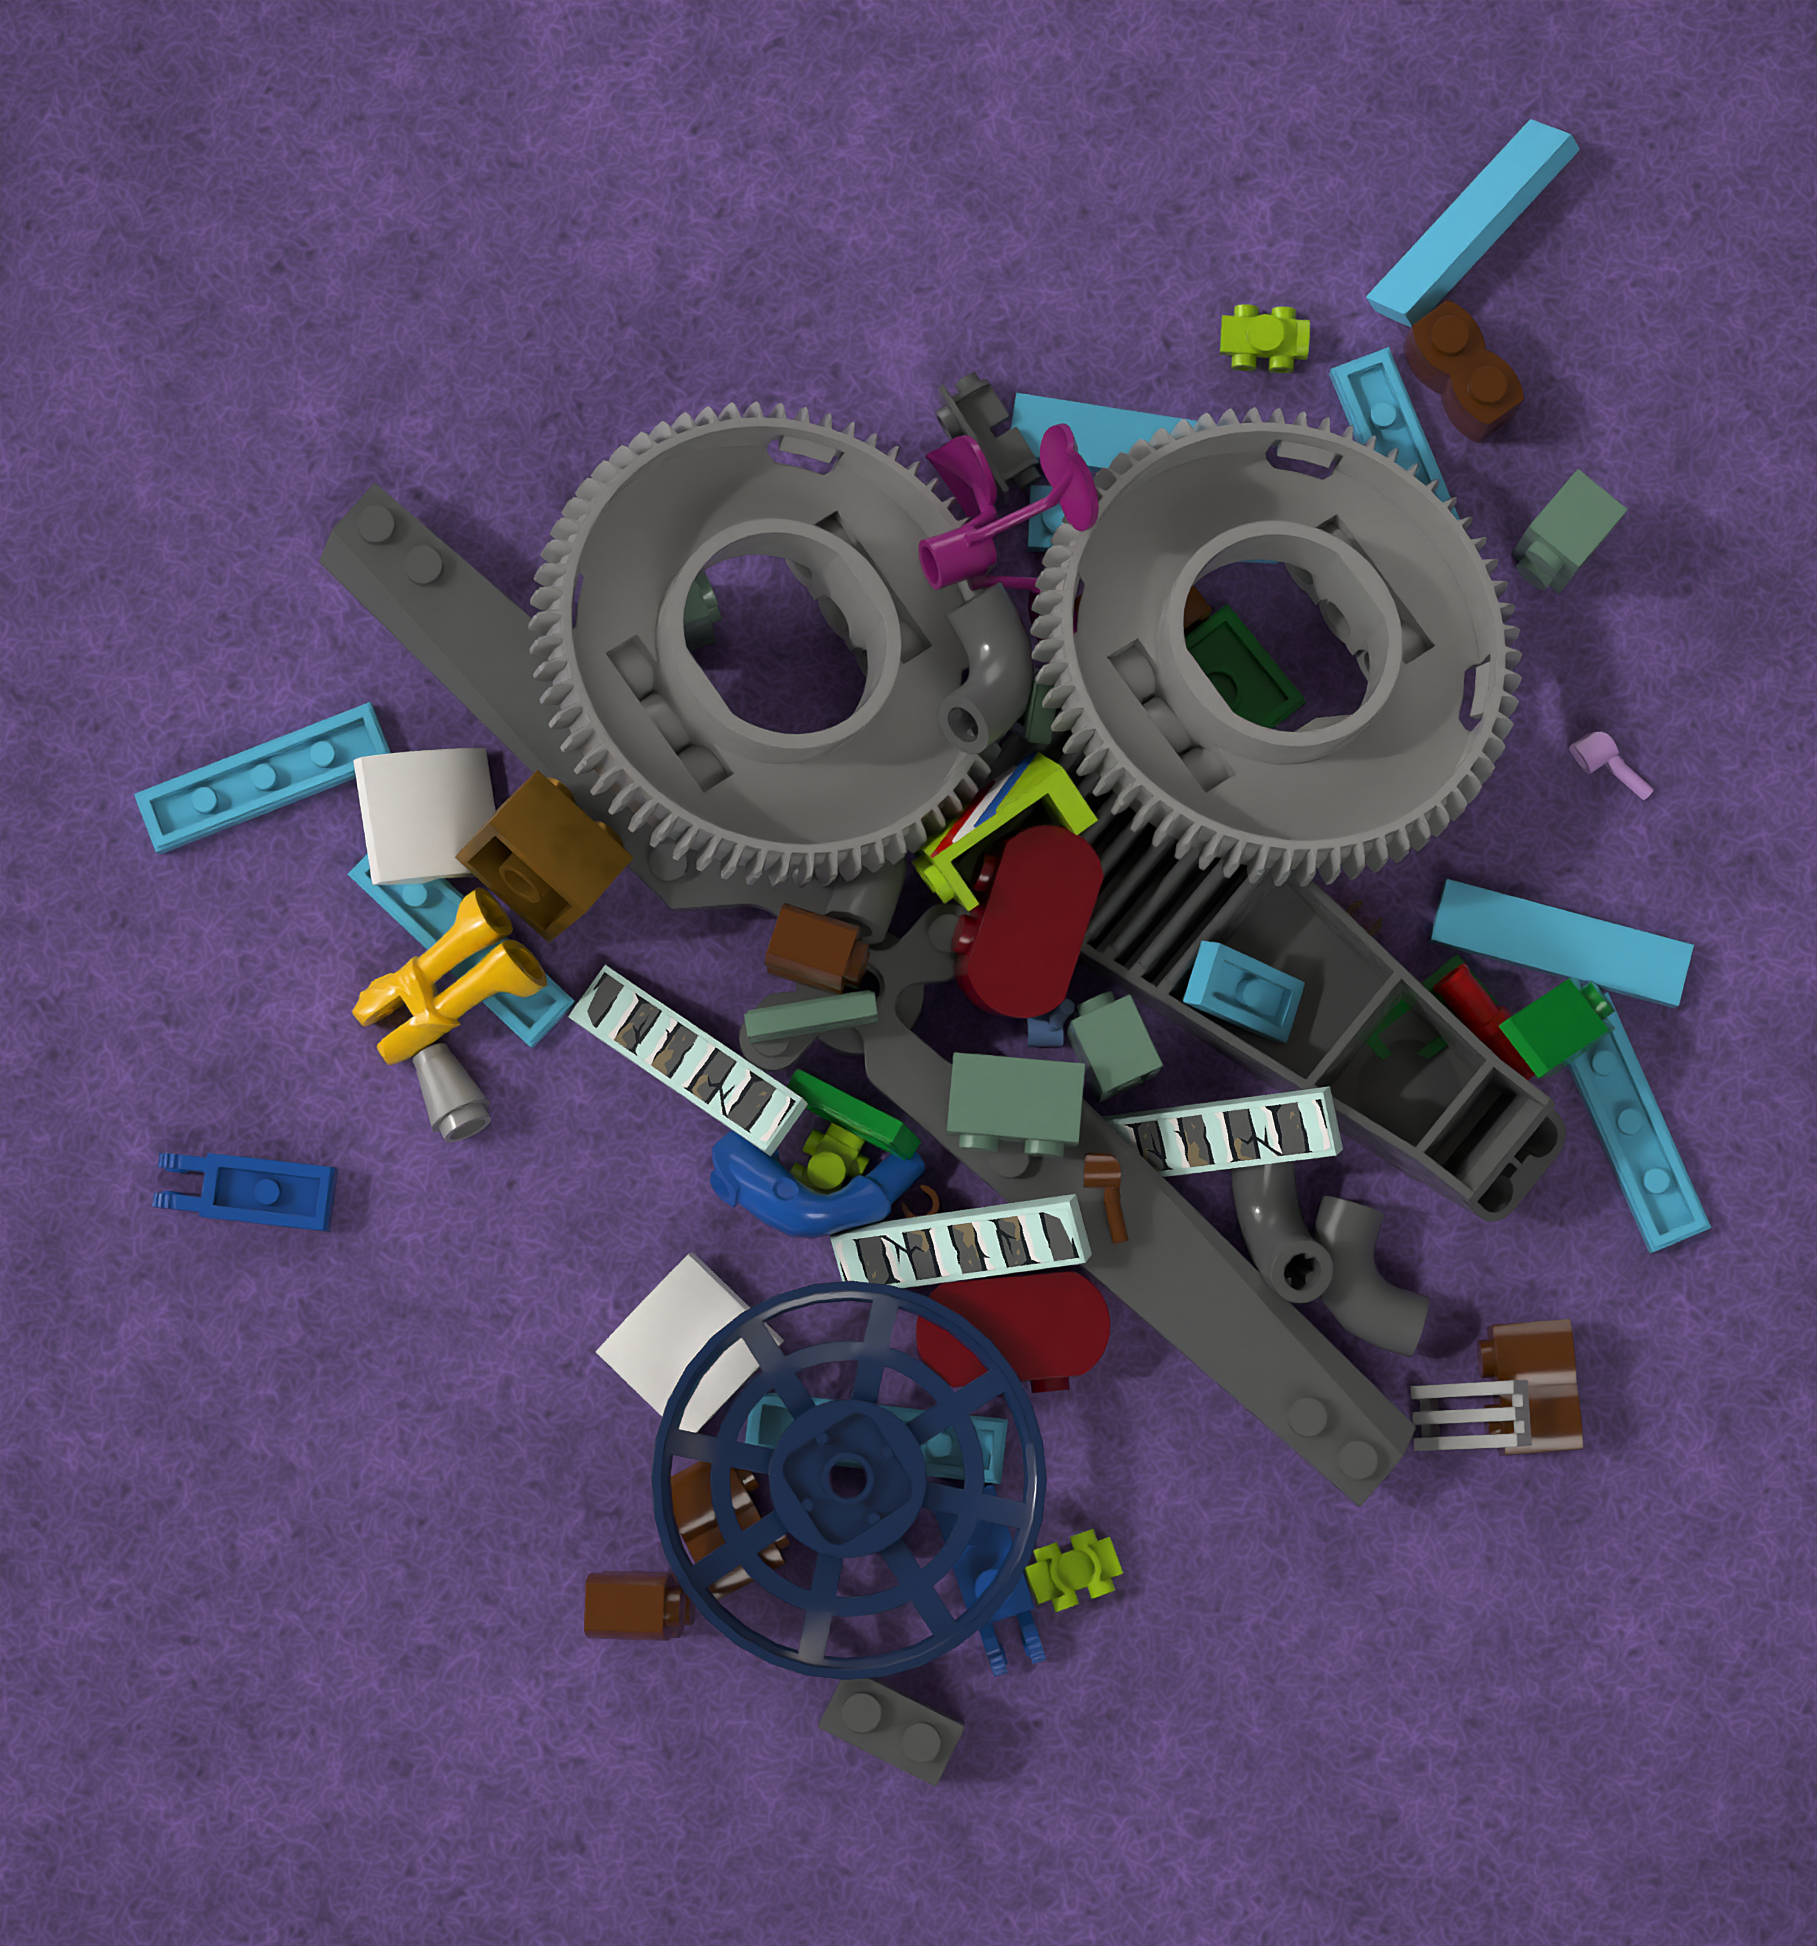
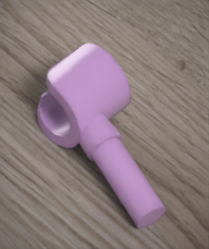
[1569,732,1654,801]

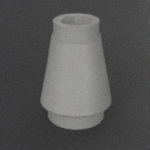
[412,1043,491,1143]

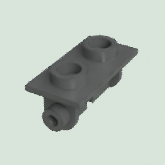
[934,372,1042,506]

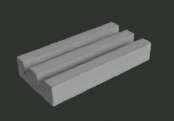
[1411,1380,1532,1451]

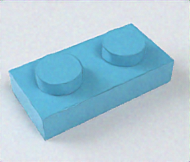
[1183,941,1305,1043]

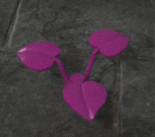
[918,423,1099,664]

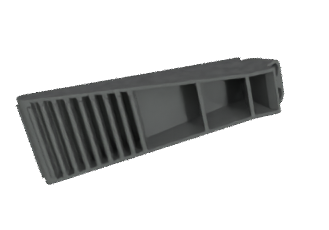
[950,707,1566,1222]

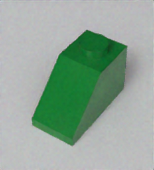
[1499,978,1616,1079]

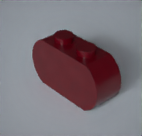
[951,825,1104,1018]
[916,1271,1111,1397]

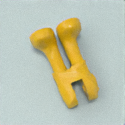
[351,887,547,1066]

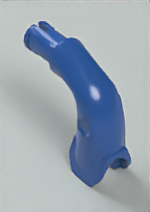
[710,1130,926,1239]

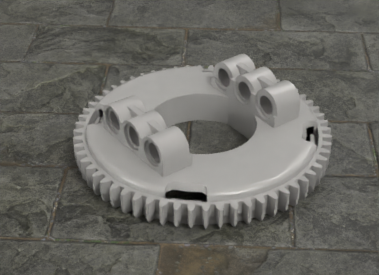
[528,401,1006,889]
[1030,407,1522,887]

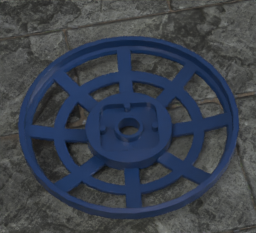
[651,1281,1047,1680]

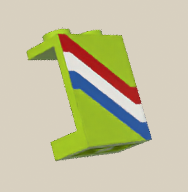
[911,750,1098,912]

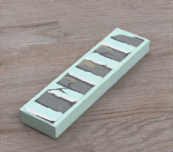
[568,965,808,1156]
[1101,1086,1343,1177]
[830,1194,1092,1288]

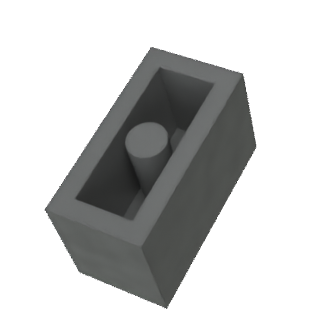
[818,1677,965,1787]

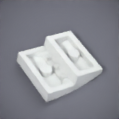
[353,748,496,885]
[596,1252,784,1433]

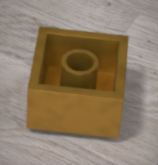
[455,770,634,943]

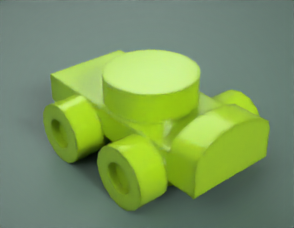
[1219,304,1310,373]
[790,1122,870,1195]
[1024,1529,1123,1612]

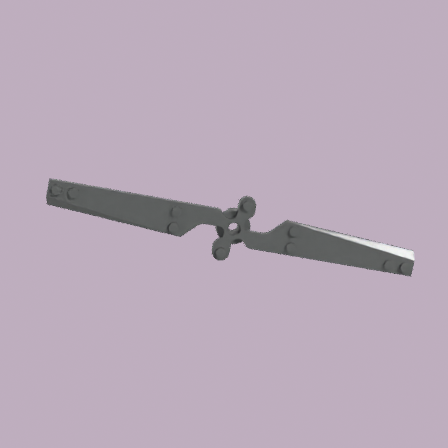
[319,483,1416,1507]

